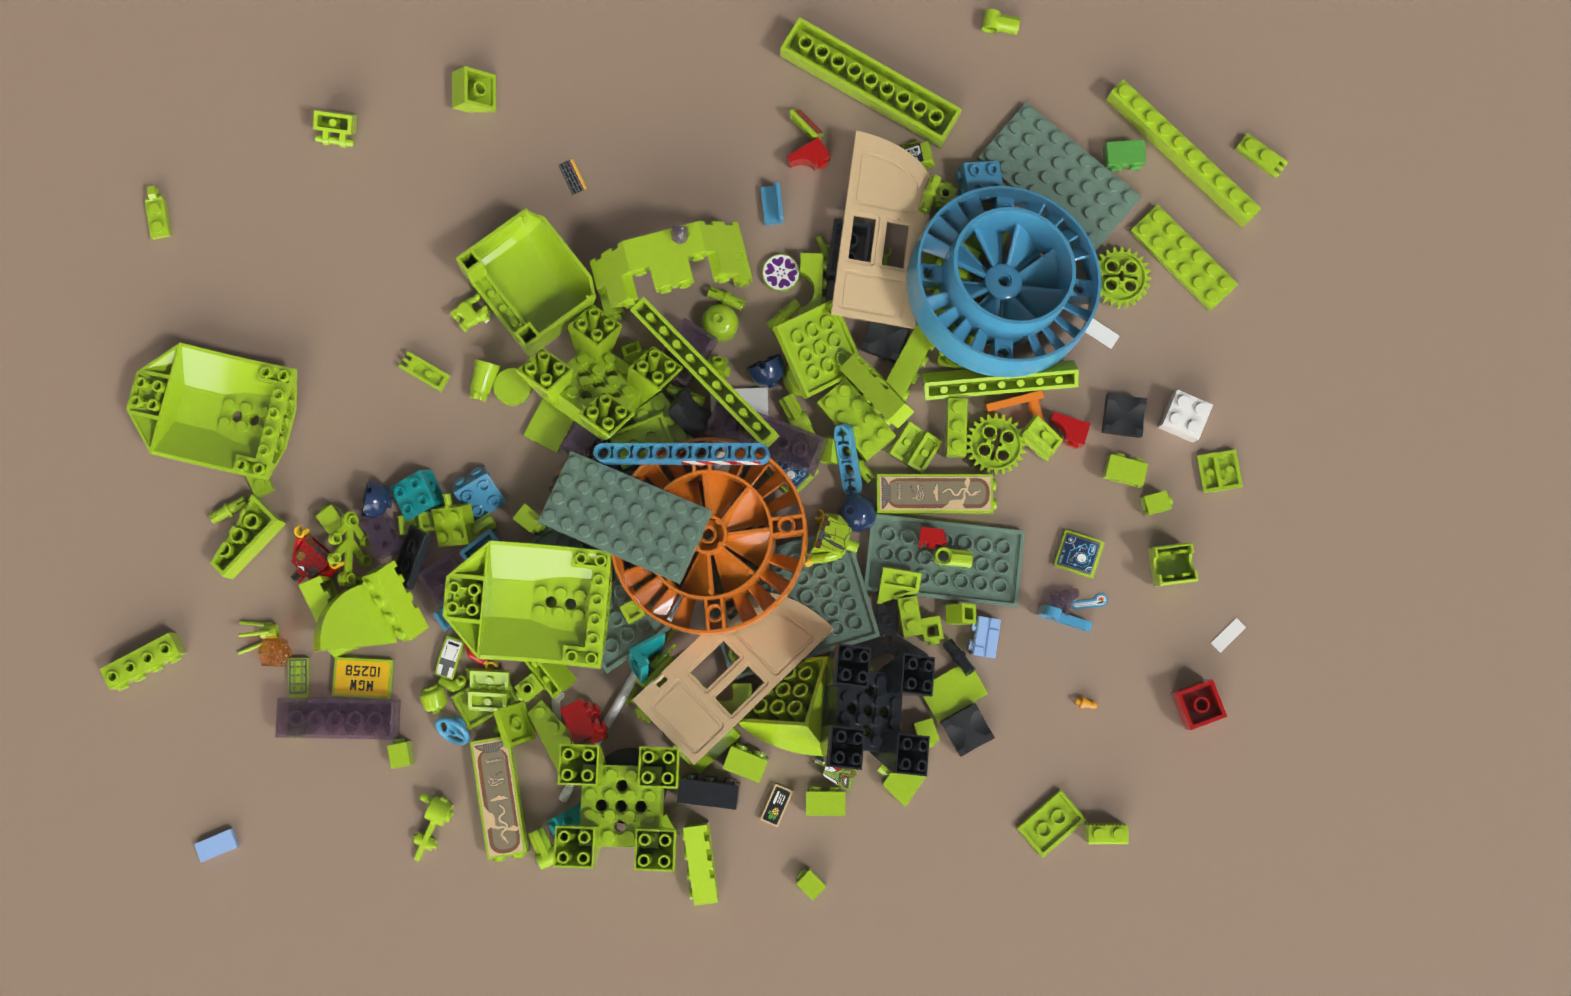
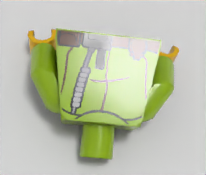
[804,509,860,567]

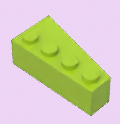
[839,352,914,428]
[210,494,287,580]
[361,560,429,642]
[299,576,361,657]
[682,821,719,906]

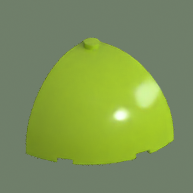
[738,656,830,756]

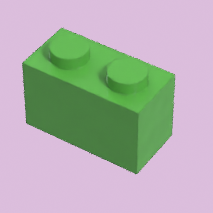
[1103,140,1146,172]

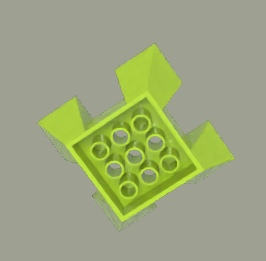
[516,304,683,441]
[553,744,680,872]

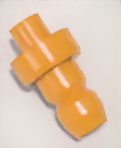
[1075,696,1097,709]

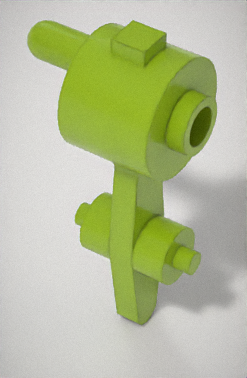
[412,793,454,862]

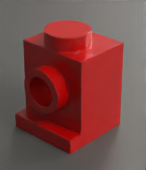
[918,527,947,549]

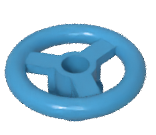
[435,716,470,745]

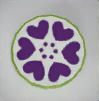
[762,254,800,292]

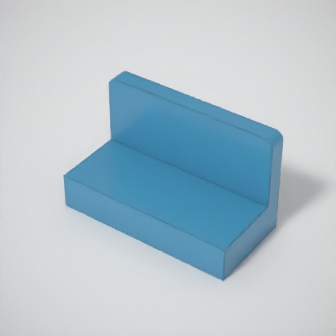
[761,181,784,226]

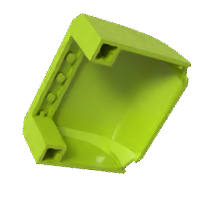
[455,208,596,358]

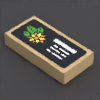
[760,783,793,828]

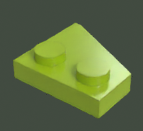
[877,566,922,604]

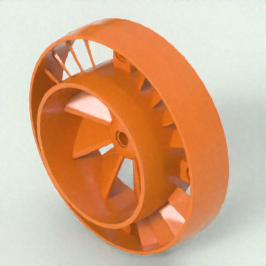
[611,437,808,635]

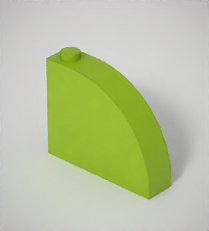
[313,584,397,652]

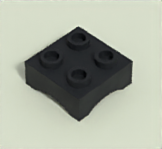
[860,322,909,363]
[667,386,712,439]
[1101,393,1147,438]
[941,703,995,757]

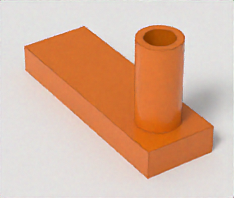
[984,390,1044,421]

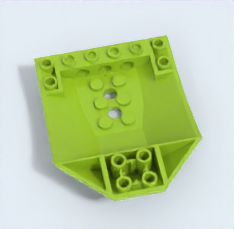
[126,342,297,481]
[443,541,612,669]

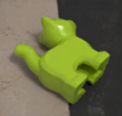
[449,294,491,333]

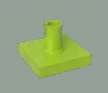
[493,701,536,749]

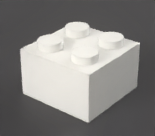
[1158,390,1213,443]

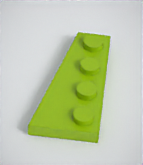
[528,700,574,771]

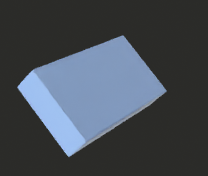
[194,828,239,862]

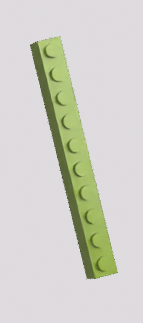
[1106,79,1262,228]
[875,243,982,416]
[630,297,780,448]

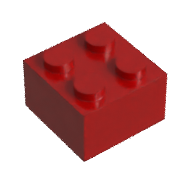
[1171,679,1228,730]
[560,698,608,745]

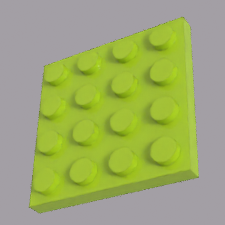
[773,300,859,399]

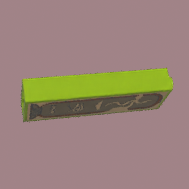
[876,474,997,514]
[470,736,530,862]

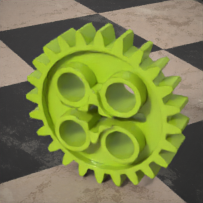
[1098,246,1152,309]
[966,413,1027,476]

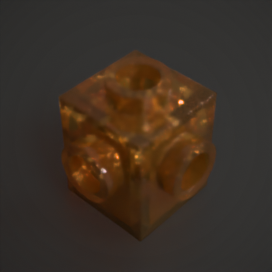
[258,639,292,667]

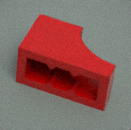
[787,137,831,171]
[1049,412,1091,449]

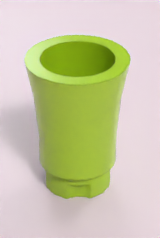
[469,359,501,402]

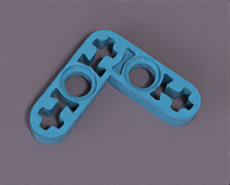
[1036,605,1093,632]

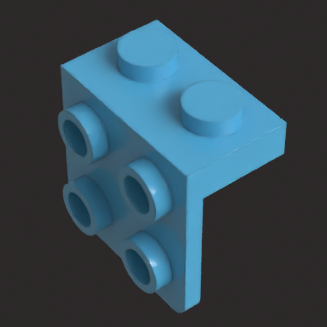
[955,161,1003,200]
[452,465,506,521]

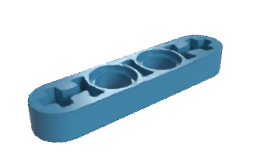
[834,423,862,496]

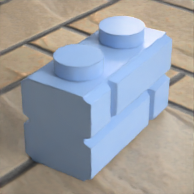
[968,616,1001,658]

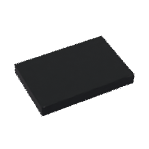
[394,524,432,590]

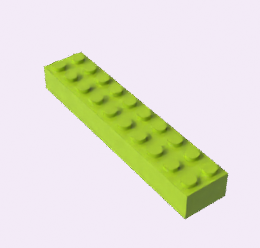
[780,17,962,148]

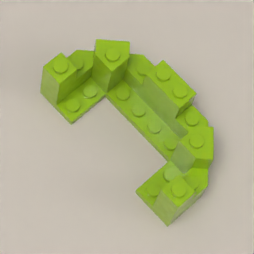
[589,221,753,321]

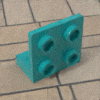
[391,469,445,521]
[629,631,665,684]

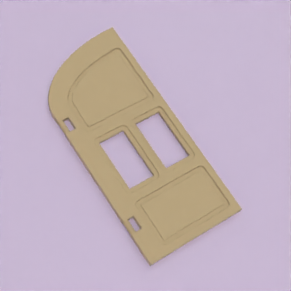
[830,131,930,329]
[632,592,834,765]

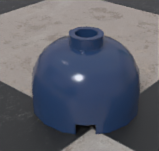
[746,354,785,389]
[361,479,393,518]
[837,494,877,533]

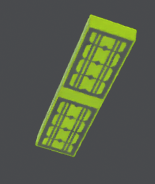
[288,658,310,736]

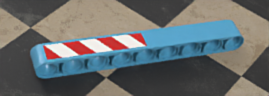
[593,443,771,465]

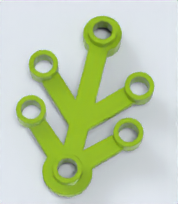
[327,511,373,587]

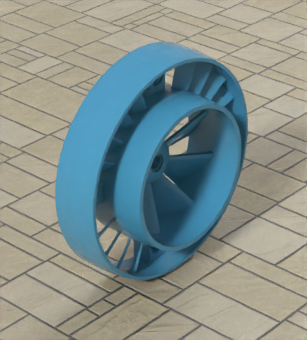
[906,186,1101,377]

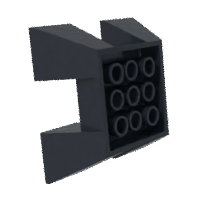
[820,643,935,776]

